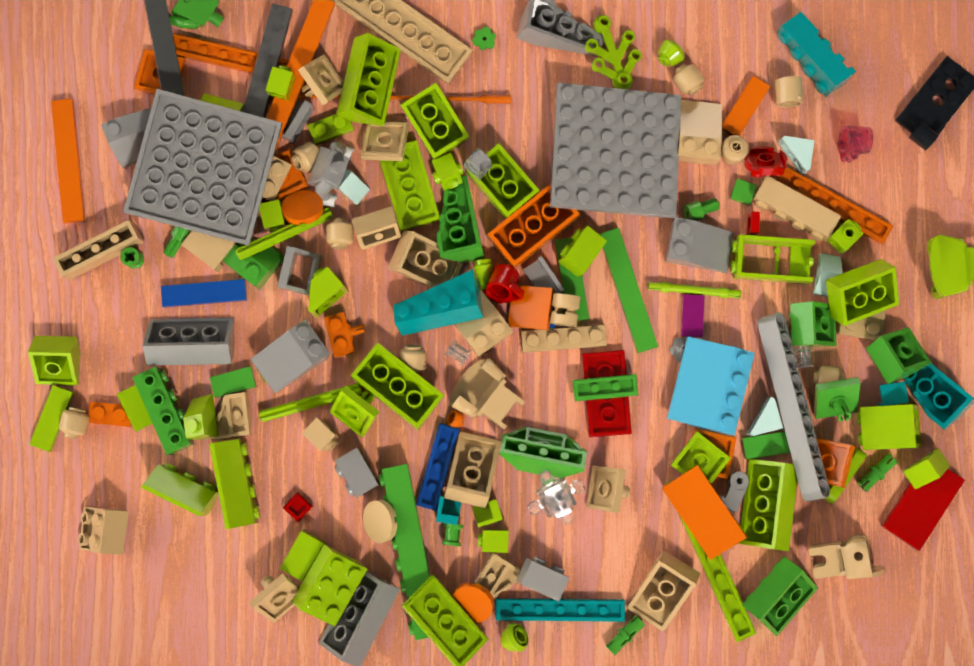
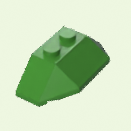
[499,427,587,479]

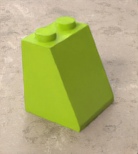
[857,404,922,450]

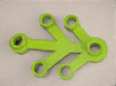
[584,15,642,90]

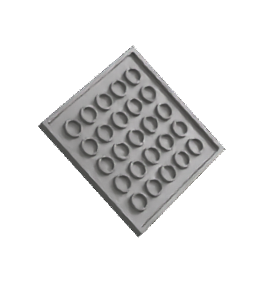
[550,83,681,219]
[123,89,282,246]

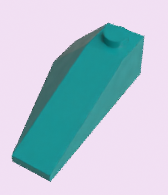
[904,364,974,430]

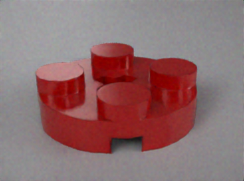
[744,146,787,178]

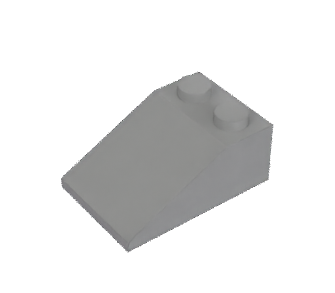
[665,217,734,273]
[251,319,330,394]

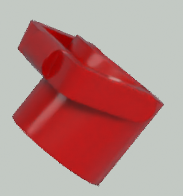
[484,264,524,304]

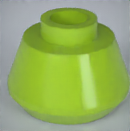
[658,40,685,67]
[501,623,529,652]

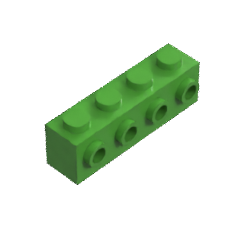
[132,367,194,455]

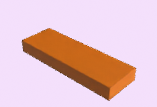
[722,76,770,136]

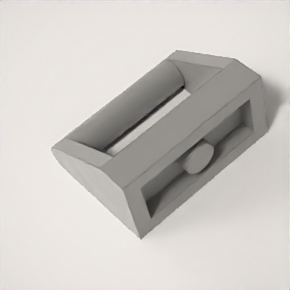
[277,246,322,296]

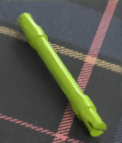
[648,281,741,299]

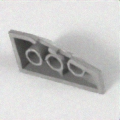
[517,0,603,57]
[101,108,151,168]

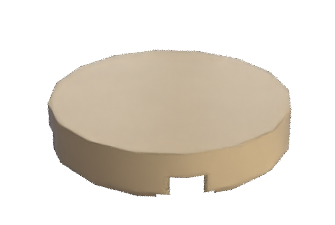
[363,500,397,543]

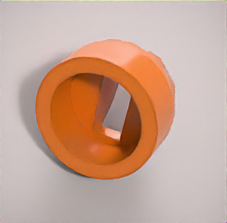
[447,409,465,428]

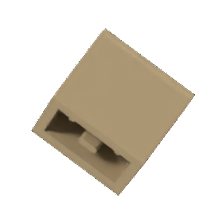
[78,506,129,554]

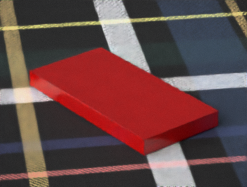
[582,350,632,438]
[881,469,965,551]

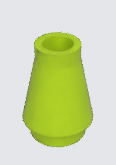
[473,258,494,289]

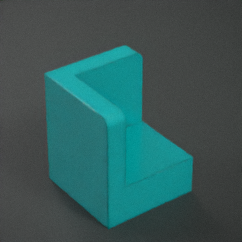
[877,382,909,406]
[436,495,462,525]

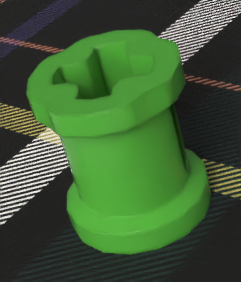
[120,247,144,269]
[442,523,463,546]

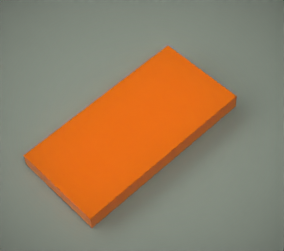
[662,464,747,560]

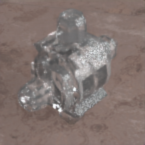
[527,470,585,525]

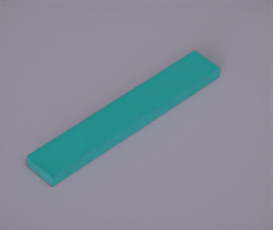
[496,598,625,622]

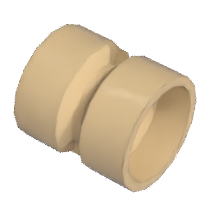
[550,293,581,327]

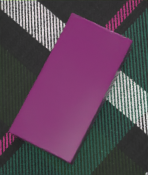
[681,294,705,338]

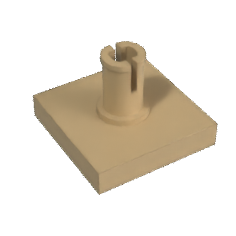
[298,54,344,105]
[586,465,630,513]
[249,573,300,623]

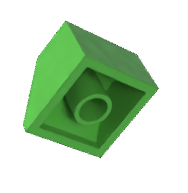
[789,301,837,347]
[866,327,932,384]

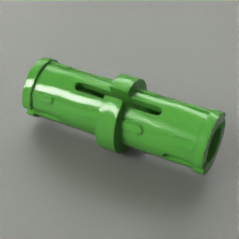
[857,453,898,492]
[605,615,645,656]

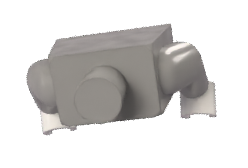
[307,142,355,207]

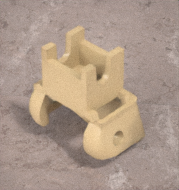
[450,358,525,430]
[809,535,886,580]

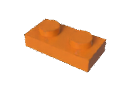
[89,402,132,427]

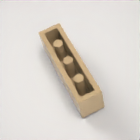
[752,176,841,241]
[53,220,145,280]

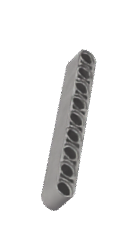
[758,312,830,502]

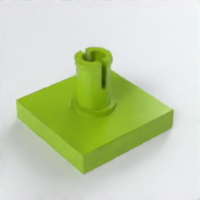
[330,386,379,438]

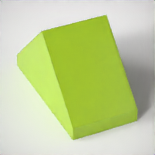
[902,448,951,489]

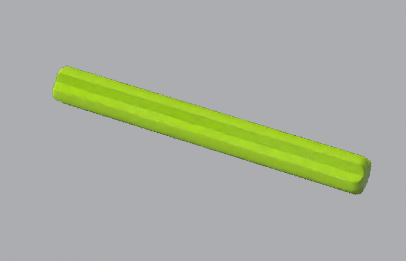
[235,207,333,260]
[259,383,362,422]

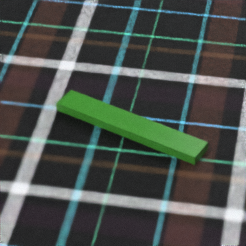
[599,228,658,354]

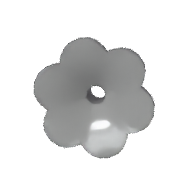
[670,337,687,362]

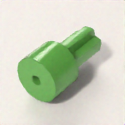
[683,198,720,221]
[163,227,191,258]

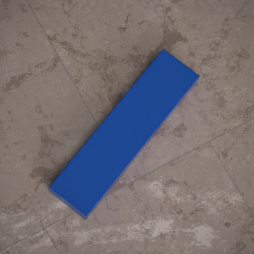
[161,279,247,308]
[416,423,460,511]

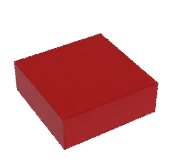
[747,211,760,236]
[283,492,313,522]

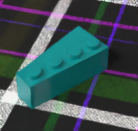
[777,12,856,97]
[393,269,484,336]

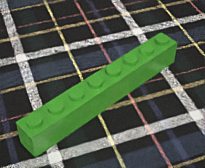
[379,464,430,640]

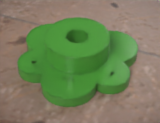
[472,27,496,50]

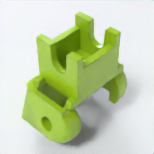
[927,235,974,299]

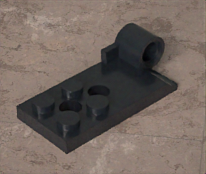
[895,56,974,151]

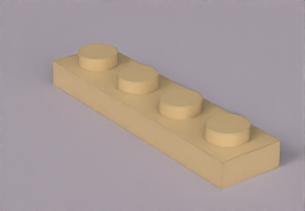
[521,325,607,353]

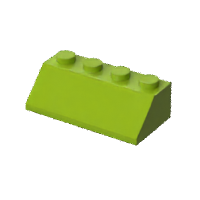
[337,32,401,126]
[351,342,445,431]
[209,439,261,530]
[739,459,798,551]

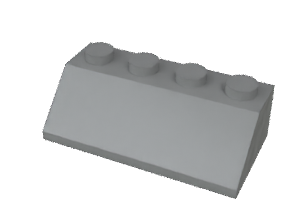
[142,318,234,366]
[318,570,400,666]

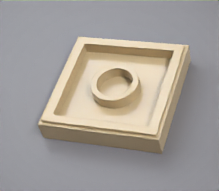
[361,122,409,161]

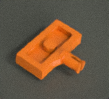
[324,312,366,358]

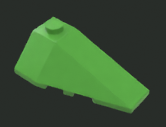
[436,175,485,263]
[222,239,284,290]

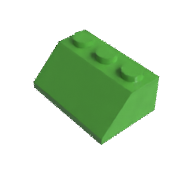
[742,556,818,637]

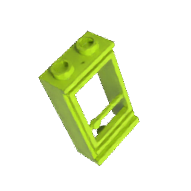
[730,234,815,285]

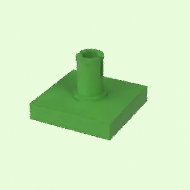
[813,377,861,422]

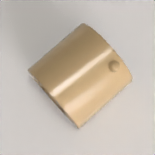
[774,76,804,108]

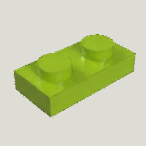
[307,114,354,146]

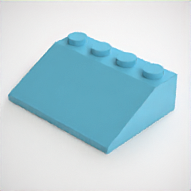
[667,337,755,436]

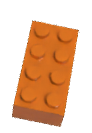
[487,184,580,269]

